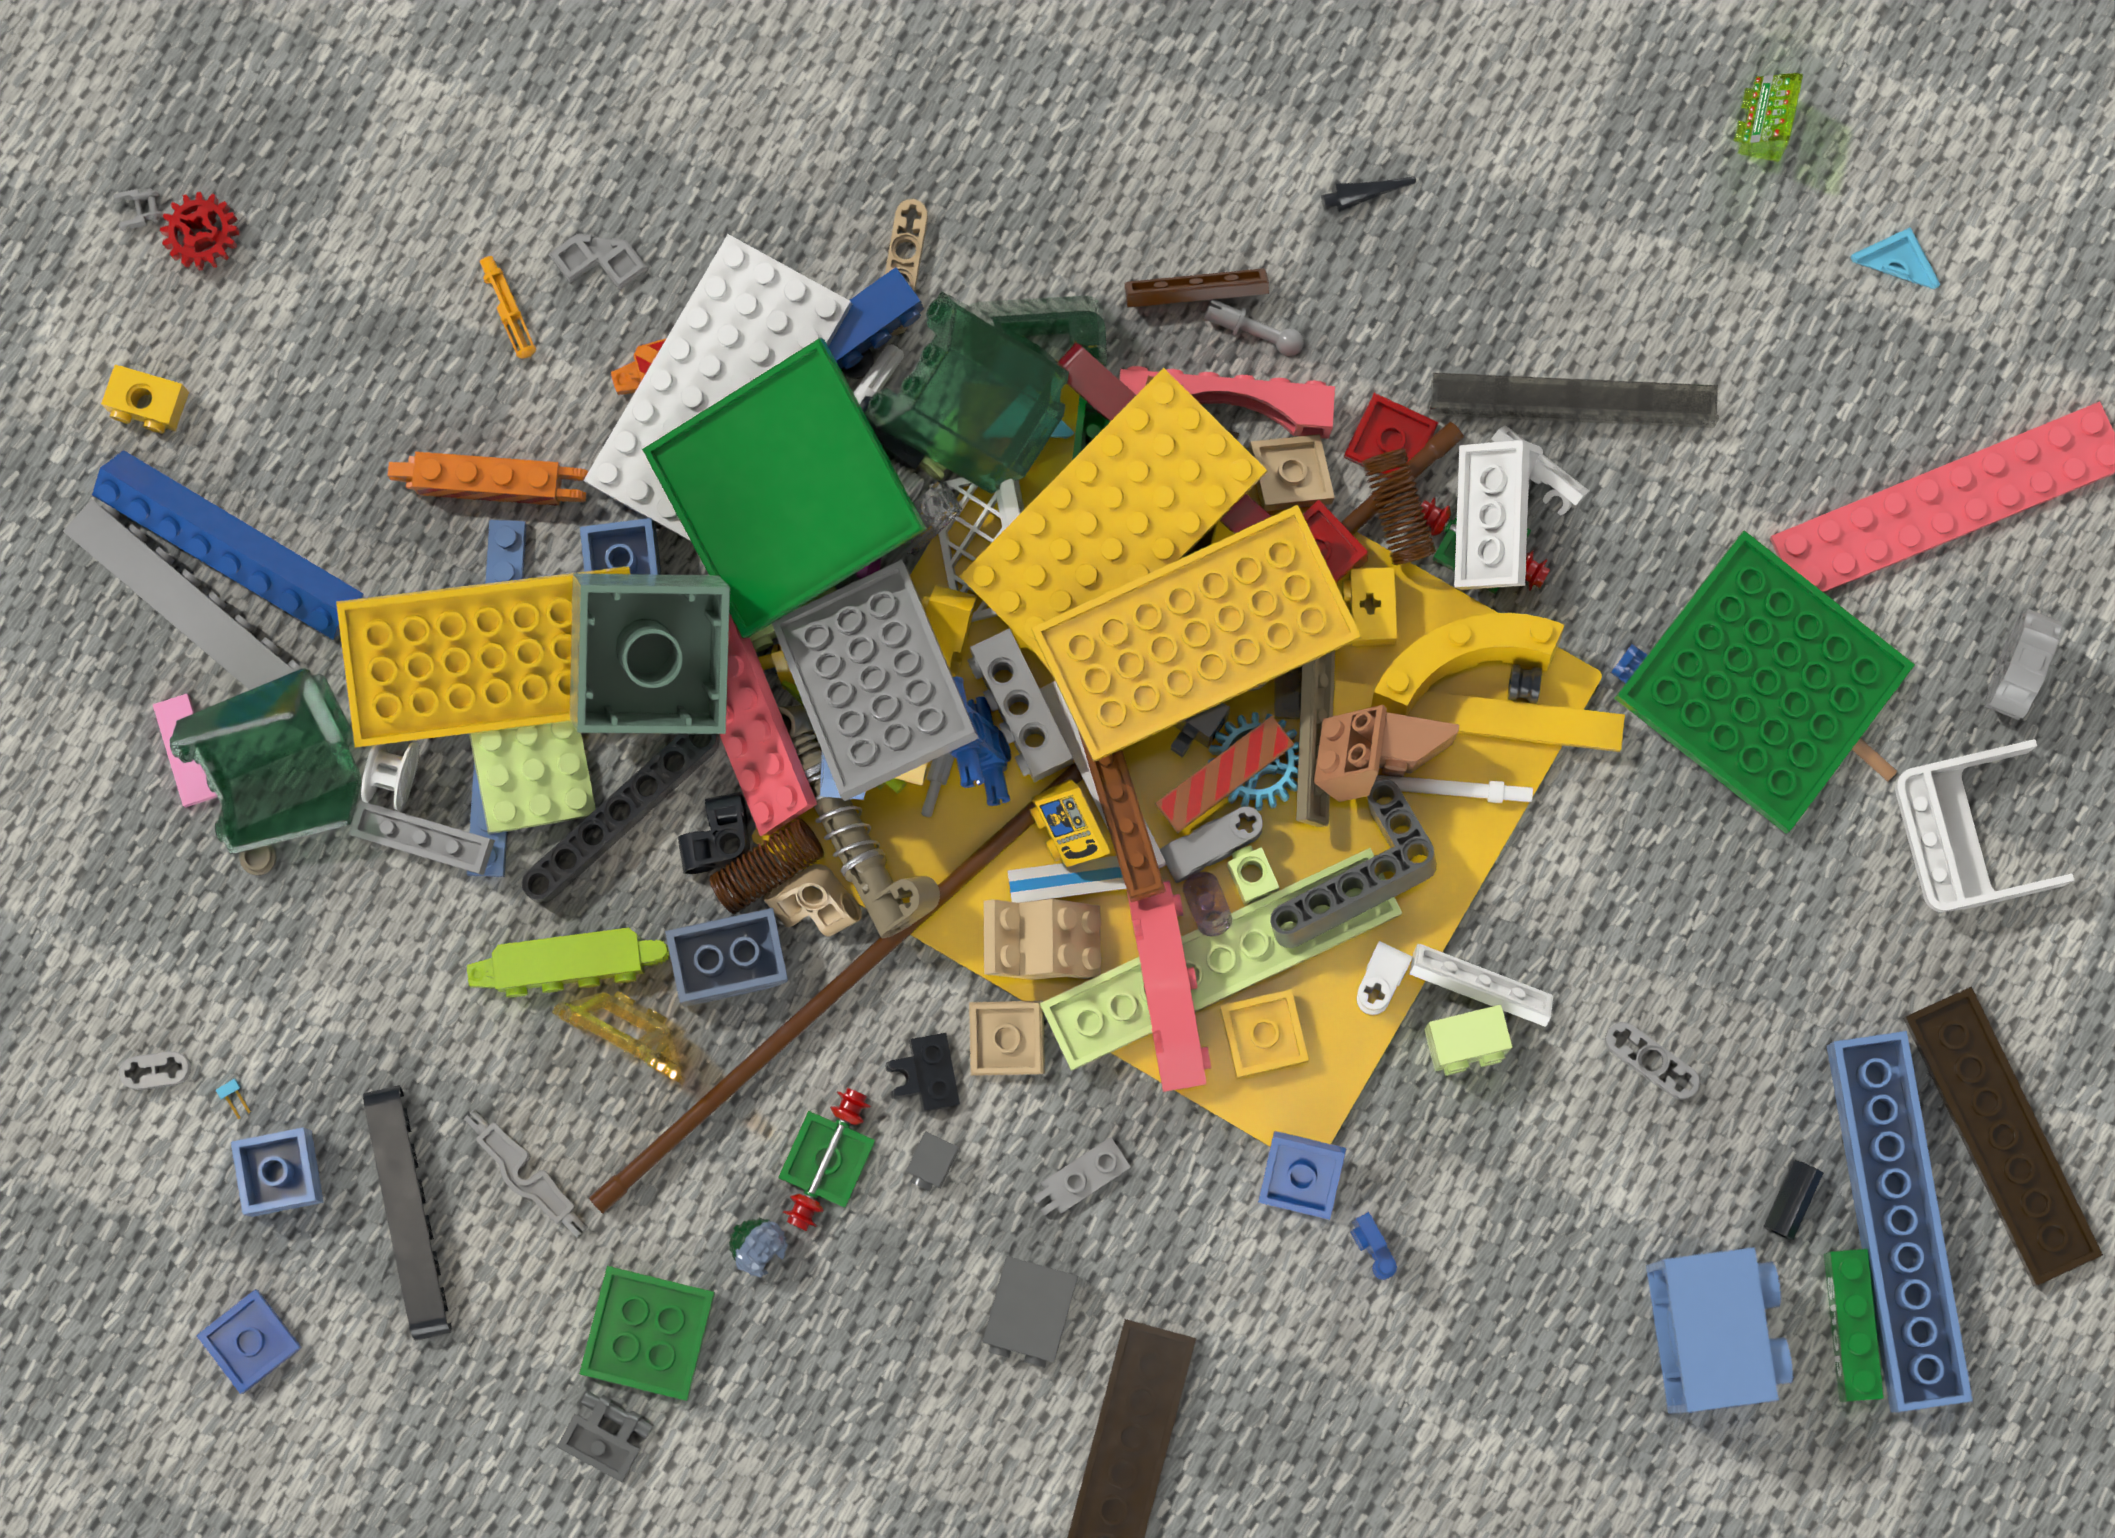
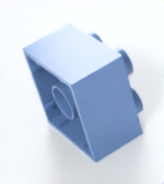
[1646,1247,1793,1414]

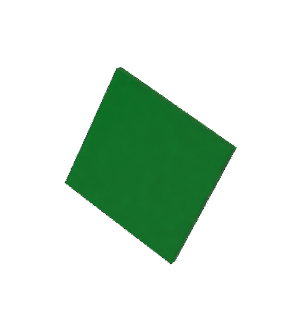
[642,338,927,638]

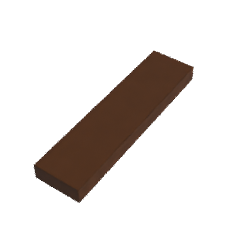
[1124,268,1270,308]

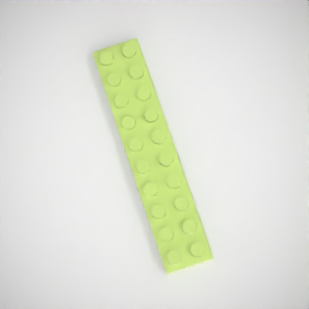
[1040,848,1402,1071]

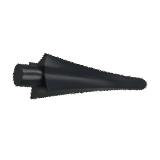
[1321,176,1416,213]

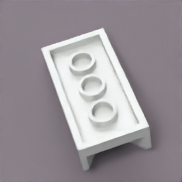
[1454,440,1543,590]

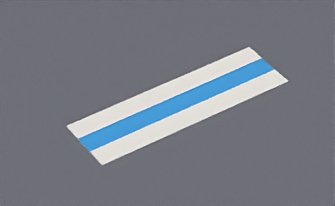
[1008,856,1126,903]

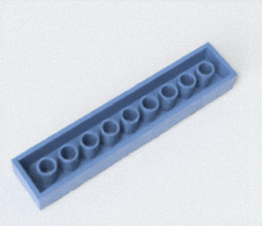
[1827,1031,1973,1413]

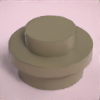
[239,839,277,876]

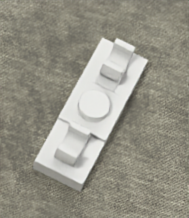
[1491,425,1589,515]

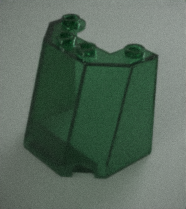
[865,291,1069,494]
[169,668,362,855]

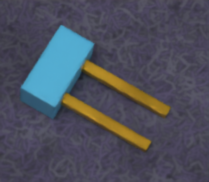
[215,1078,251,1119]

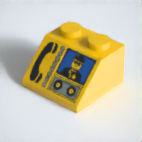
[1030,779,1111,867]

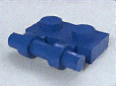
[1350,1212,1397,1280]

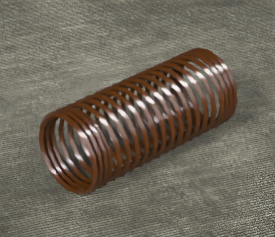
[1362,449,1436,565]
[709,818,824,914]

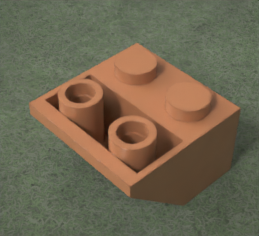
[1314,705,1387,802]

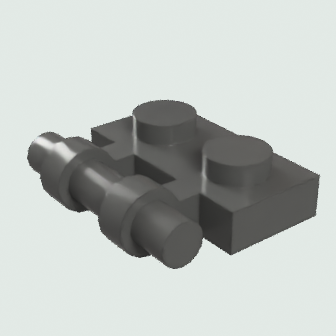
[557,1391,653,1482]

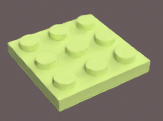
[469,720,596,834]

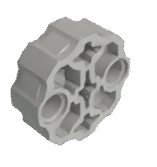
[1984,608,2062,720]

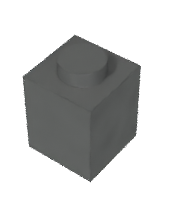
[906,1131,960,1192]

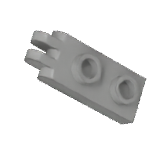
[1032,1137,1131,1216]

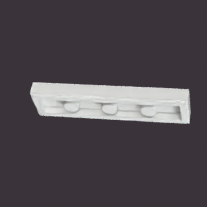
[1410,944,1553,1027]

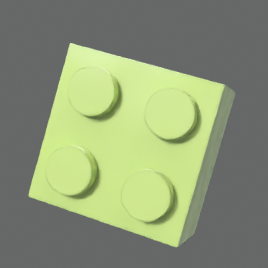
[1424,1005,1512,1076]

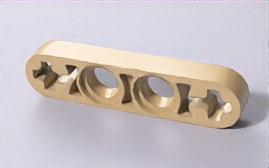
[885,199,928,335]

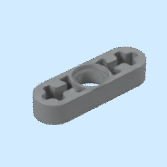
[1605,1022,1700,1100]

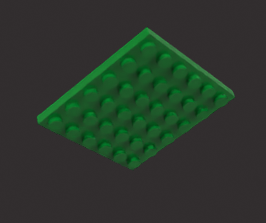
[1614,530,1915,834]

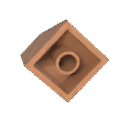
[1379,713,1459,777]

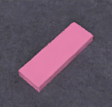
[153,694,220,808]

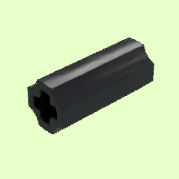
[1763,1160,1823,1241]

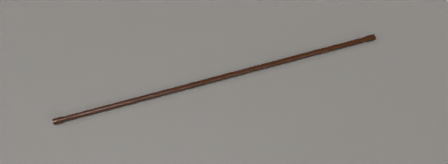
[589,422,1464,1214]

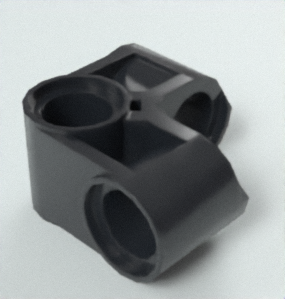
[678,792,750,874]

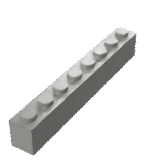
[63,499,311,718]

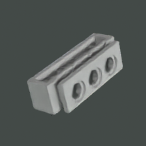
[967,628,1074,782]

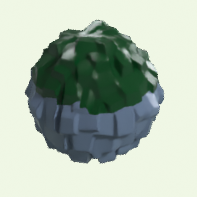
[729,1217,788,1277]

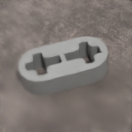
[119,1051,191,1090]

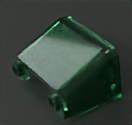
[961,295,1107,375]

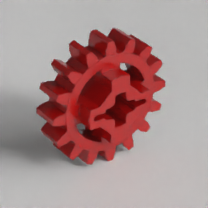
[160,192,240,271]

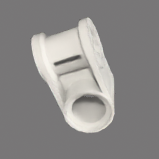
[1356,941,1413,1015]

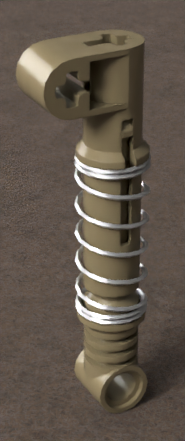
[778,705,940,938]

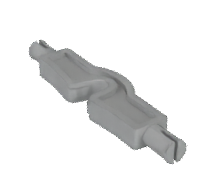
[464,1109,588,1238]

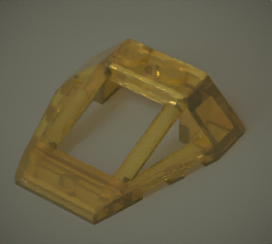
[551,991,686,1085]

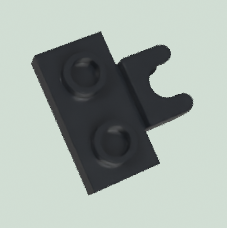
[885,1033,960,1112]

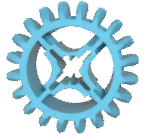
[1208,712,1299,811]

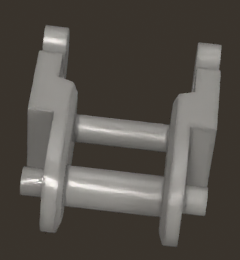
[113,189,163,231]

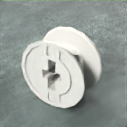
[361,741,419,811]

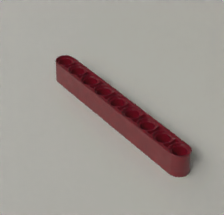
[1052,342,1272,534]

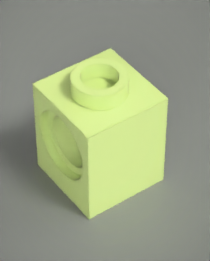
[1227,846,1279,906]

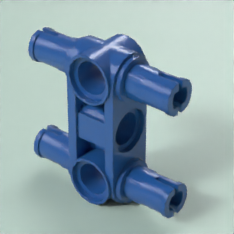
[949,677,1011,806]

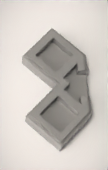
[549,233,648,291]

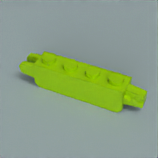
[467,928,670,998]

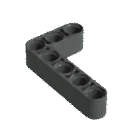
[1270,778,1437,948]

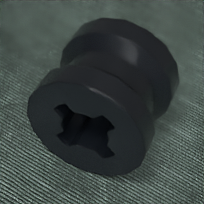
[1508,664,1542,704]

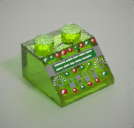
[1733,73,1803,162]

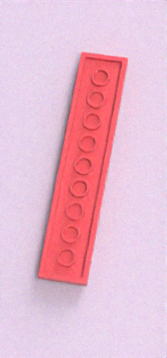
[1770,401,2115,593]

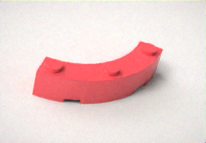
[1127,881,1211,1092]

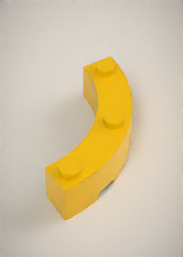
[895,585,977,785]
[1371,613,1565,716]

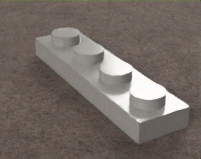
[348,800,495,875]

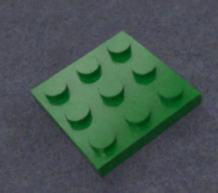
[579,1266,716,1401]

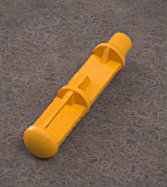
[480,256,536,359]

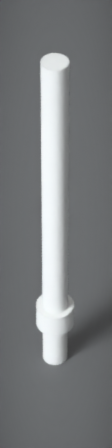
[1376,775,1533,803]

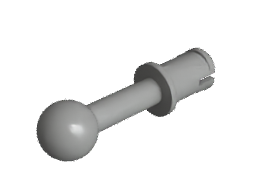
[1203,299,1304,357]

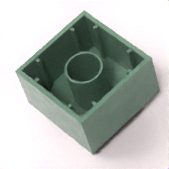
[570,573,730,734]

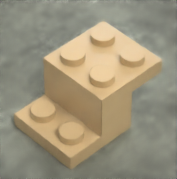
[984,899,1101,980]

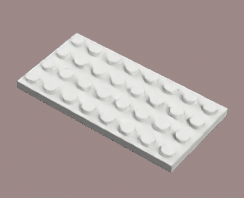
[583,234,853,542]

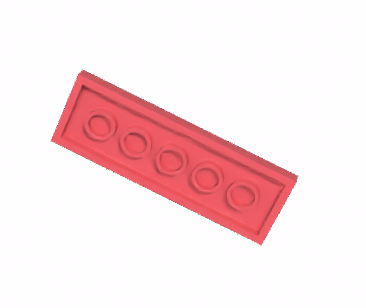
[719,613,817,836]

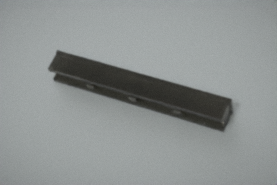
[1428,373,1719,428]

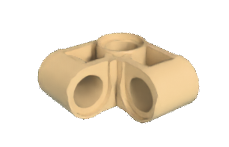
[763,864,862,937]

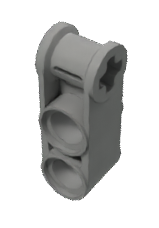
[1160,807,1263,883]

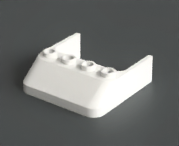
[1895,739,2074,912]

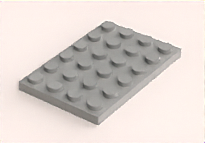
[772,560,978,801]

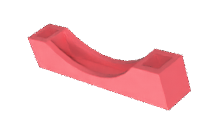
[1119,366,1335,439]

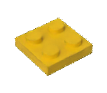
[1220,989,1309,1078]

